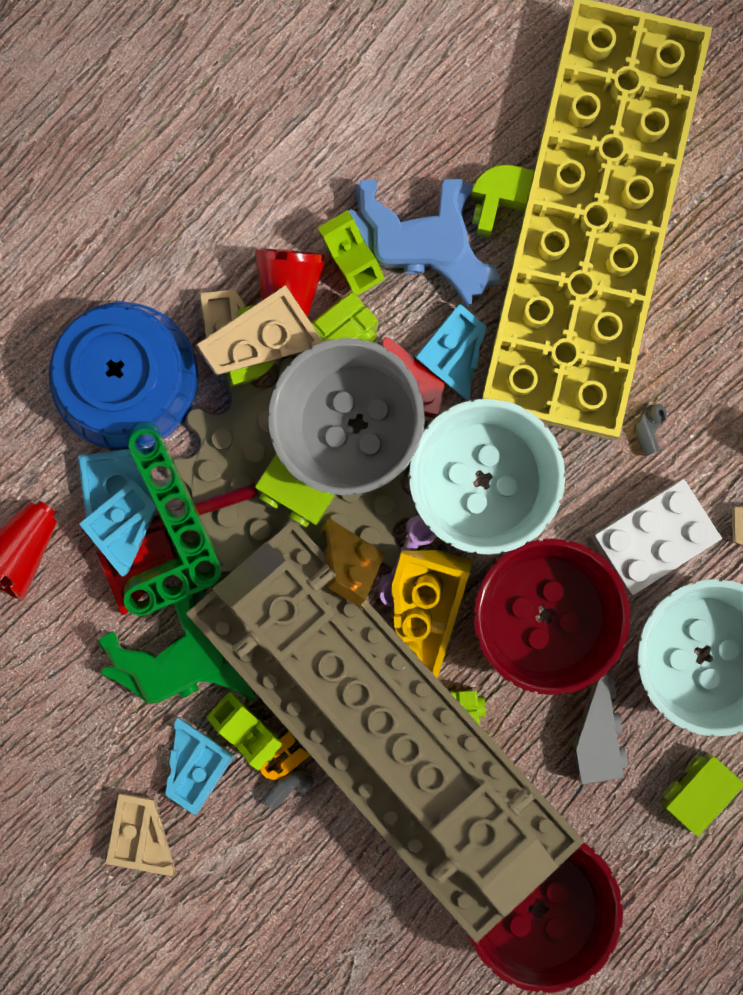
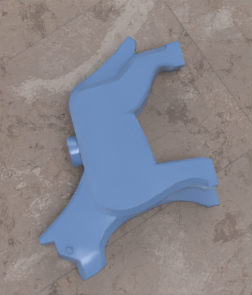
[349,179,501,307]

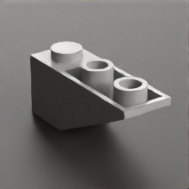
[572,673,628,784]

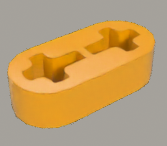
[260,731,310,780]

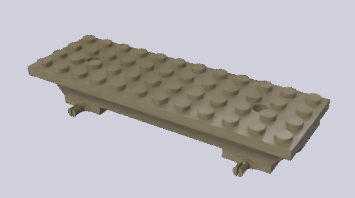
[186,520,585,943]

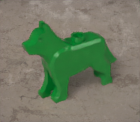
[97,589,257,704]

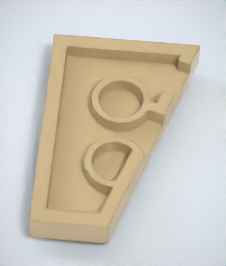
[196,285,323,375]

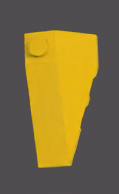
[392,550,473,679]

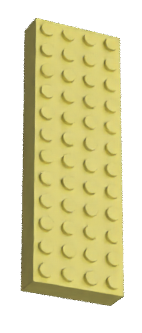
[481,0,712,440]

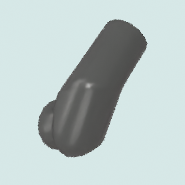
[635,404,667,457]
[263,769,315,809]

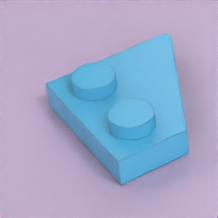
[414,304,486,400]
[79,479,157,577]
[166,718,235,815]

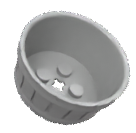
[268,338,424,495]

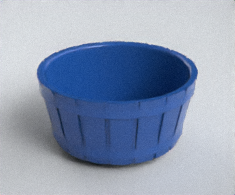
[49,302,199,450]

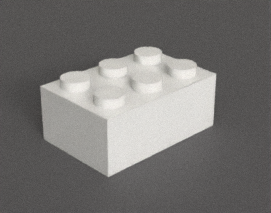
[590,479,722,595]

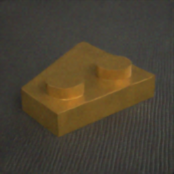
[321,518,385,607]

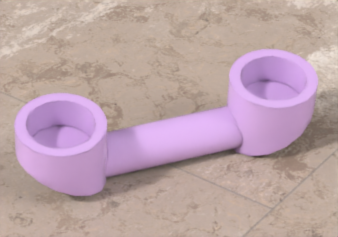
[378,515,436,607]

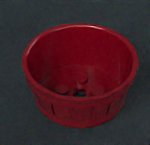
[474,538,630,695]
[468,843,623,993]

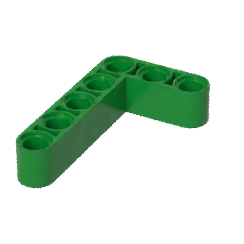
[124,421,221,616]

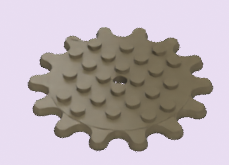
[164,356,419,601]

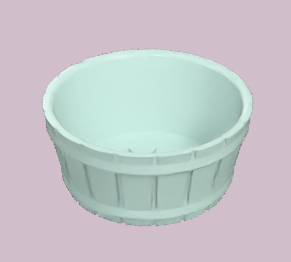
[409,399,565,554]
[637,579,743,736]

